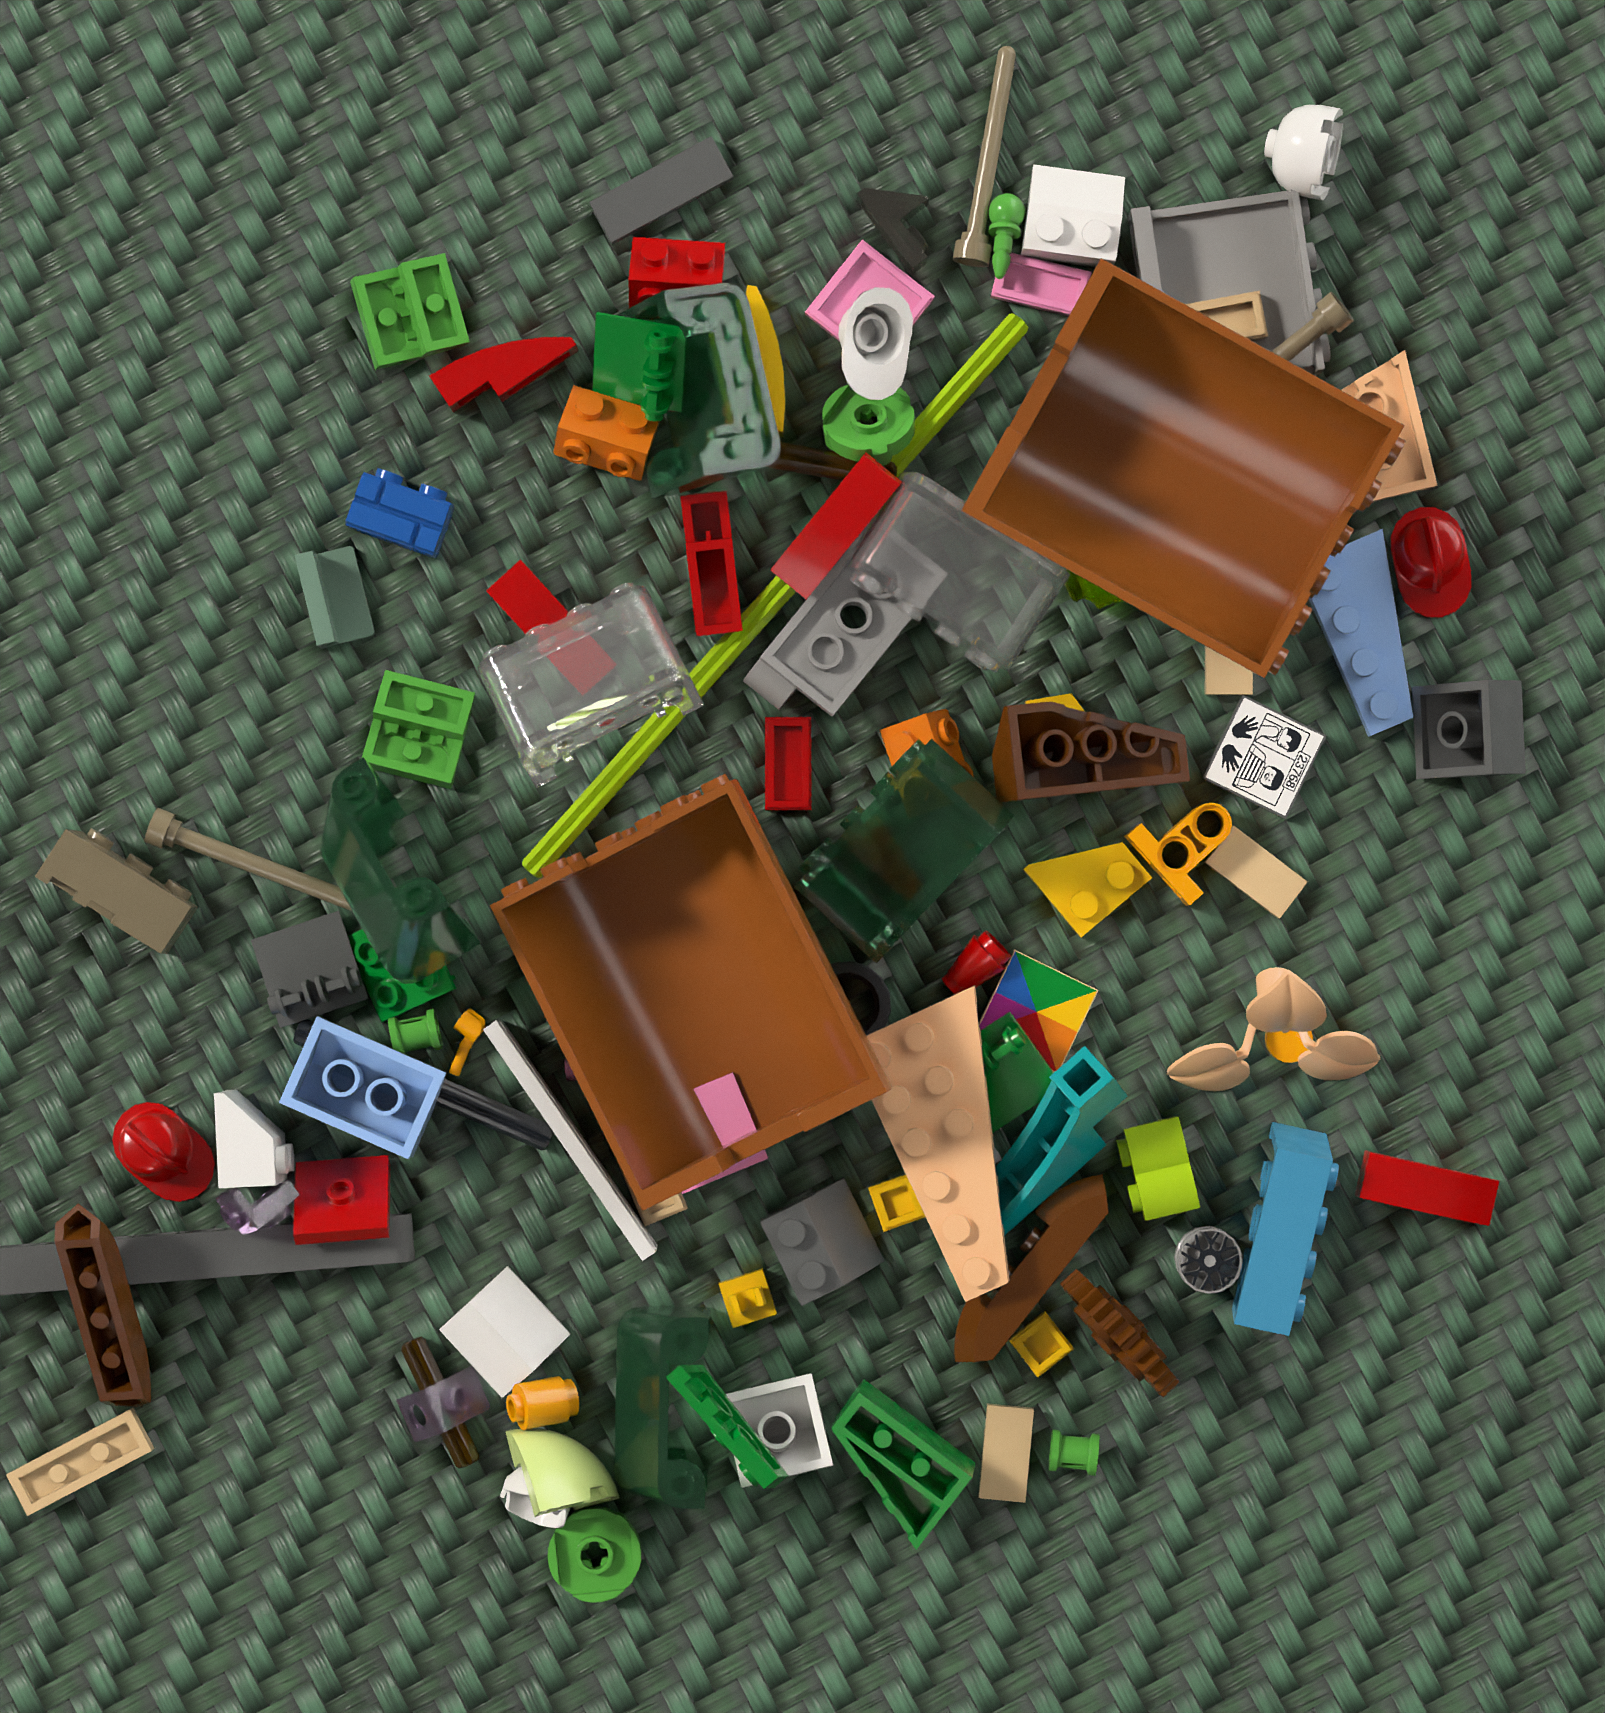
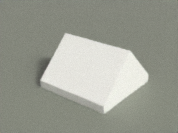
[439,1266,571,1398]
[726,1373,833,1488]

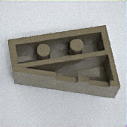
[35,828,198,954]

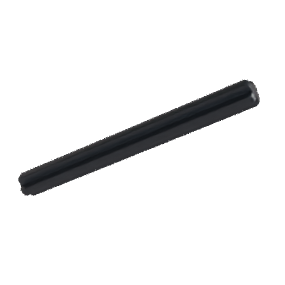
[293,1019,554,1150]

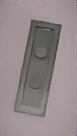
[589,136,734,245]

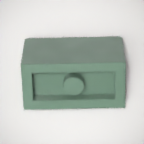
[294,546,375,649]

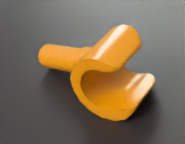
[449,1008,486,1076]

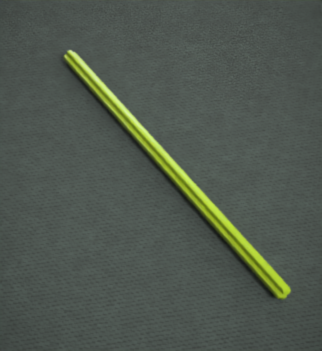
[522,313,1028,878]

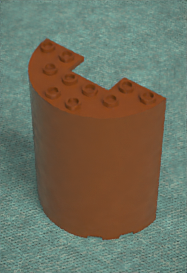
[961,258,1406,678]
[490,774,892,1211]

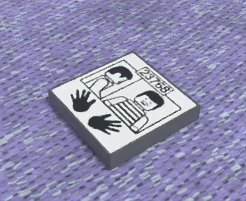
[1201,695,1327,819]

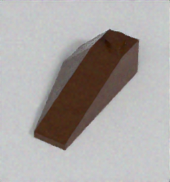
[992,701,1190,803]

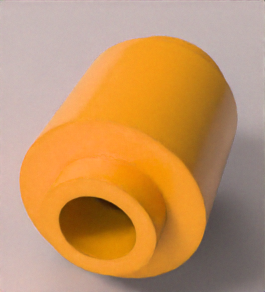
[506,1376,579,1430]

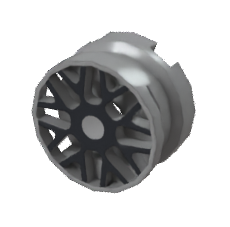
[1174,1226,1243,1294]

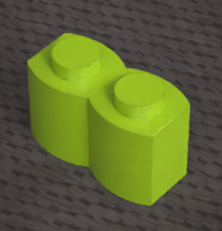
[1116,1116,1200,1221]

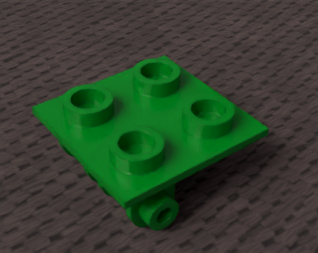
[593,312,687,422]
[348,903,456,1022]
[980,1011,1054,1133]

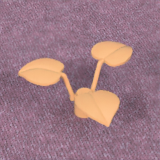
[1167,967,1381,1092]

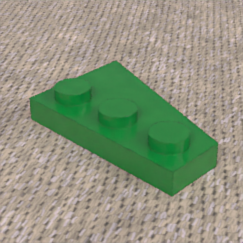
[666,1365,789,1489]

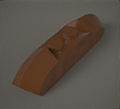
[954,1174,1109,1362]
[54,1203,151,1407]

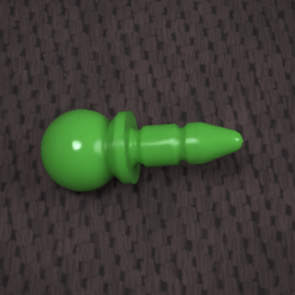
[988,193,1025,279]

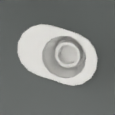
[838,287,913,400]

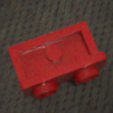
[628,237,725,315]

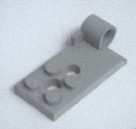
[743,516,948,717]

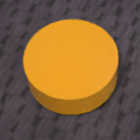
[1265,1030,1313,1063]

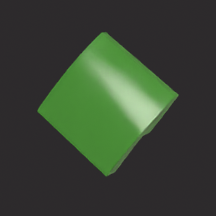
[350,253,470,370]
[361,670,475,789]

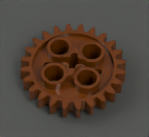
[1060,1269,1180,1398]

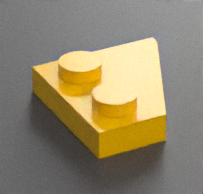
[1023,842,1152,938]

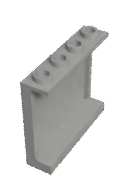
[1128,189,1330,376]

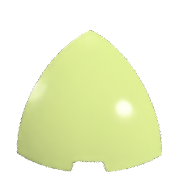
[506,1428,619,1517]

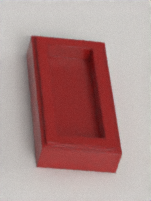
[765,717,812,810]

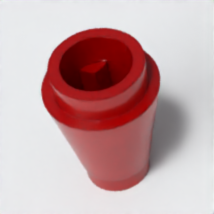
[942,930,1011,994]

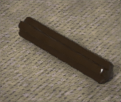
[762,440,897,481]
[401,1336,479,1469]

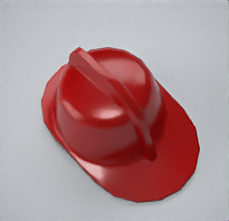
[1391,507,1471,617]
[112,1102,215,1202]

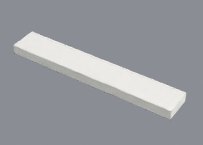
[483,1019,658,1261]

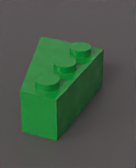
[831,1379,976,1550]

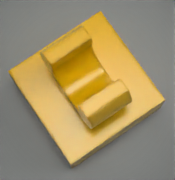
[719,1268,777,1328]

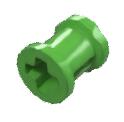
[388,1009,443,1054]
[1048,1430,1100,1476]

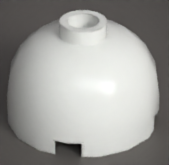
[1264,105,1343,200]

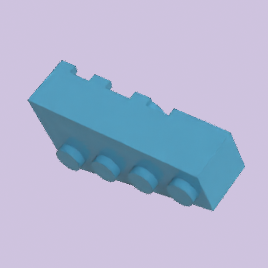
[1232,1122,1339,1336]

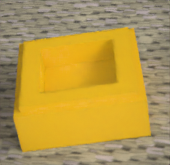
[868,1174,926,1232]
[1009,1311,1074,1377]

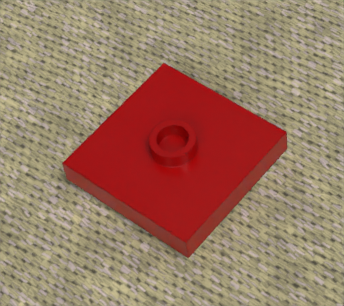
[293,1155,391,1245]

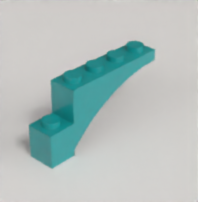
[995,1046,1128,1236]

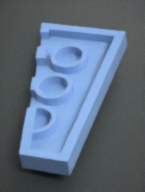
[1309,529,1413,737]

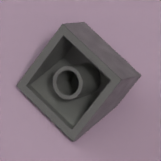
[1412,680,1526,779]
[760,1177,885,1306]

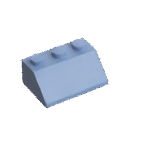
[279,1016,447,1159]

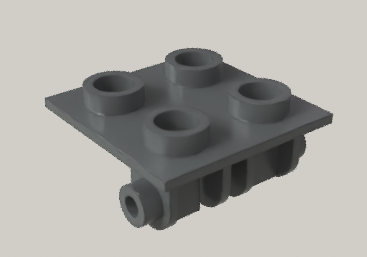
[251,911,369,1028]

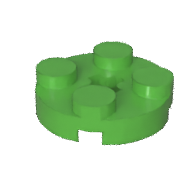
[822,384,916,466]
[548,1506,642,1603]

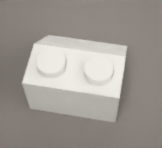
[1021,164,1125,268]
[214,1090,294,1188]

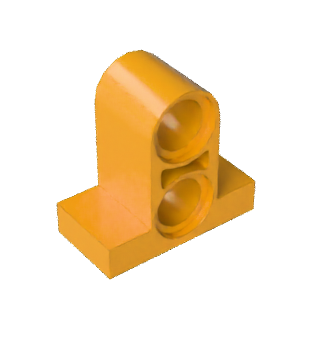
[1124,803,1232,906]

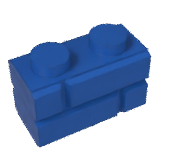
[345,468,455,559]

